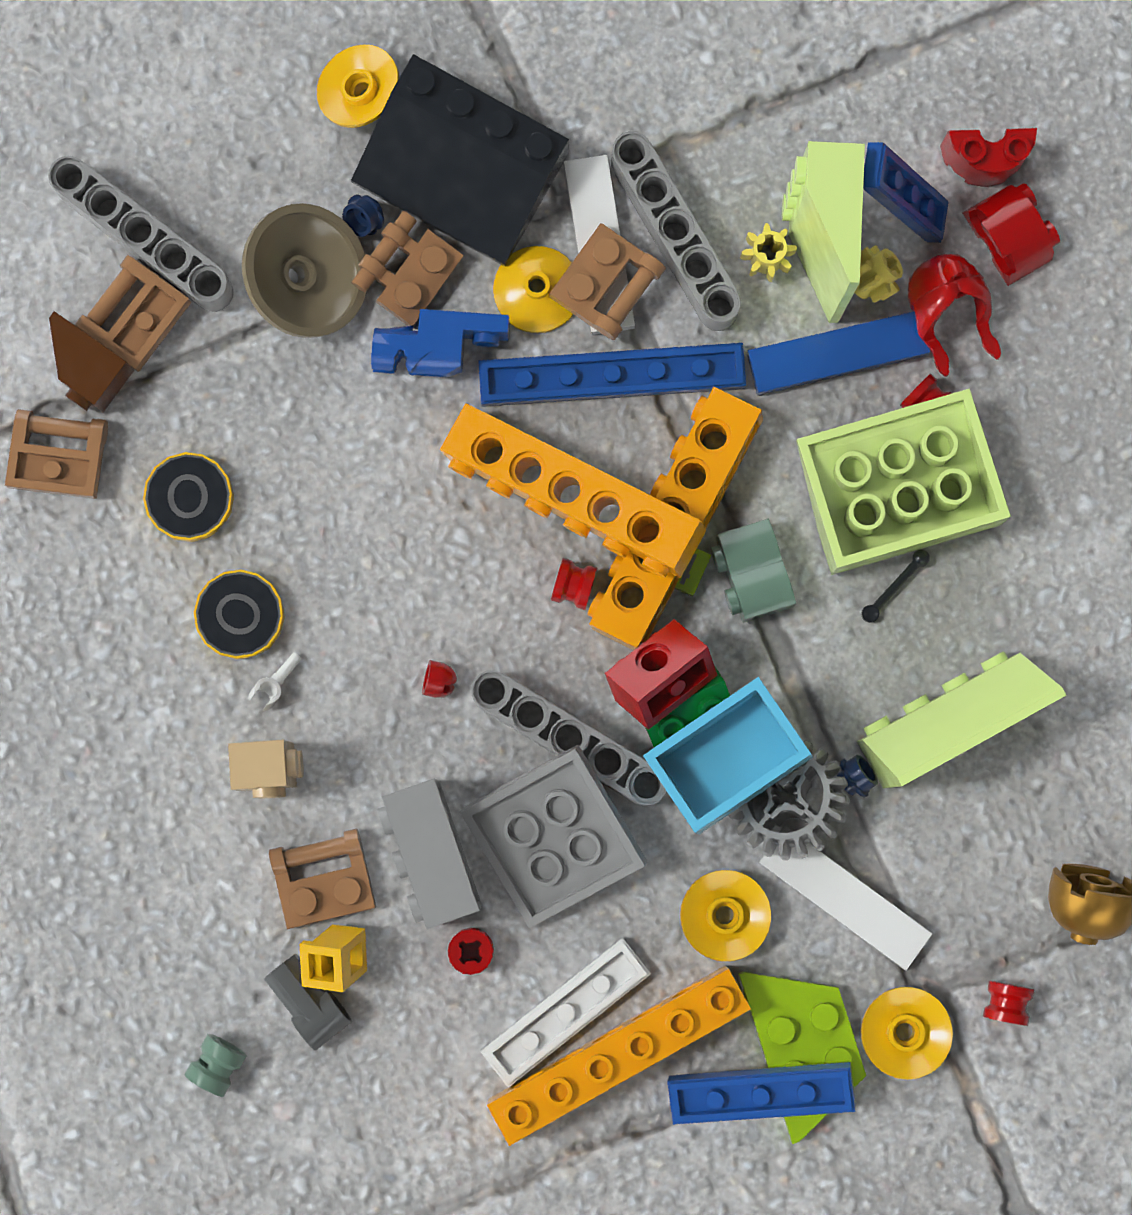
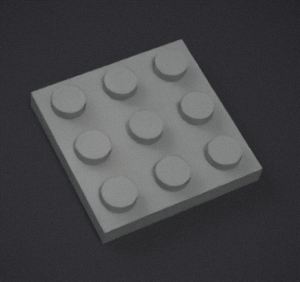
[460,745,647,928]

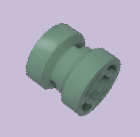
[184,1034,247,1097]

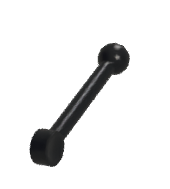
[861,549,930,623]

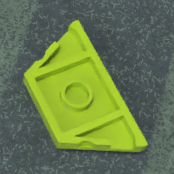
[738,971,867,1144]

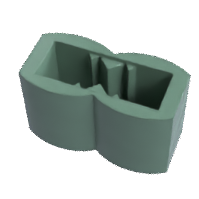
[711,518,796,623]

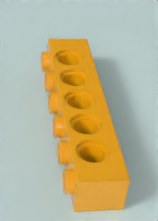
[588,387,763,651]
[440,403,707,578]
[487,966,751,1146]

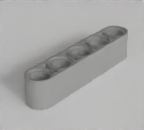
[611,131,741,331]
[48,156,233,312]
[471,670,666,806]

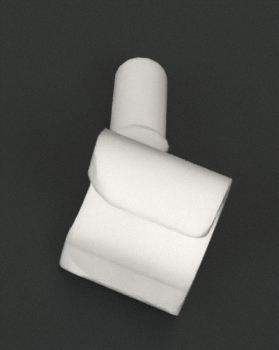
[249,652,302,711]

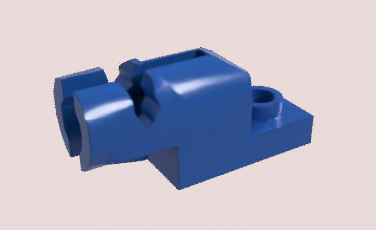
[371,309,510,377]

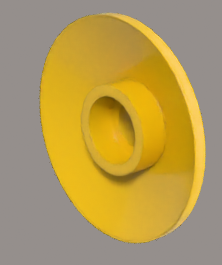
[317,44,399,128]
[493,246,573,333]
[680,870,771,961]
[861,987,953,1080]

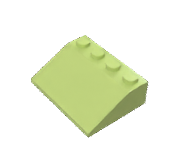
[781,141,865,323]
[796,388,1011,575]
[857,651,1066,789]

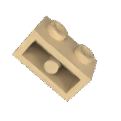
[228,740,304,799]

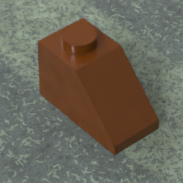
[49,311,134,413]

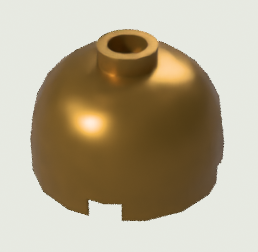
[1048,863,1132,945]

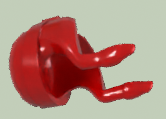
[908,254,1001,377]

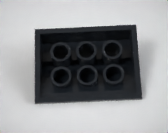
[351,54,569,267]

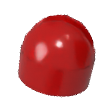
[422,660,457,698]

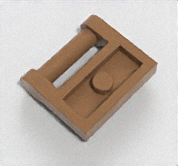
[550,223,666,340]
[75,255,192,372]
[5,409,108,499]
[269,828,376,929]

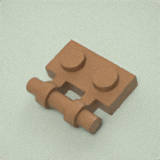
[351,211,464,326]

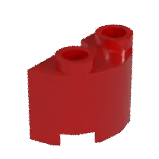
[940,128,1037,187]
[962,183,1060,286]

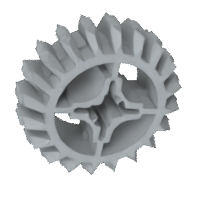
[728,740,850,860]

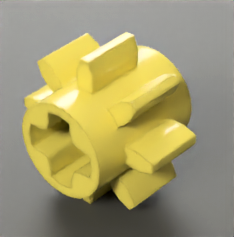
[740,223,797,282]
[854,245,903,303]

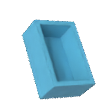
[643,677,813,835]

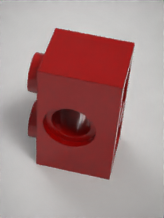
[605,619,717,730]

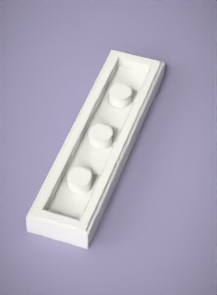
[564,155,635,335]
[758,826,932,970]
[480,937,651,1088]

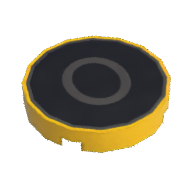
[143,452,234,542]
[194,570,285,660]

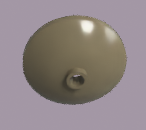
[242,203,367,338]

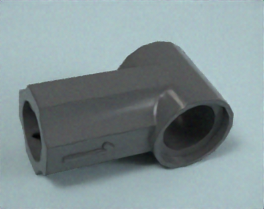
[264,954,352,1051]

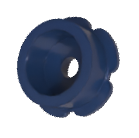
[342,194,384,237]
[837,755,878,798]

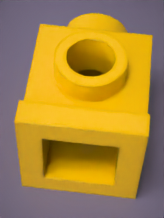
[299,924,367,992]

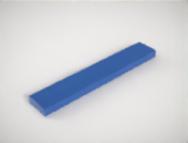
[478,343,746,407]

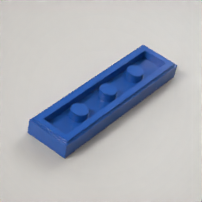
[863,142,949,243]
[747,311,930,396]
[667,1062,856,1125]

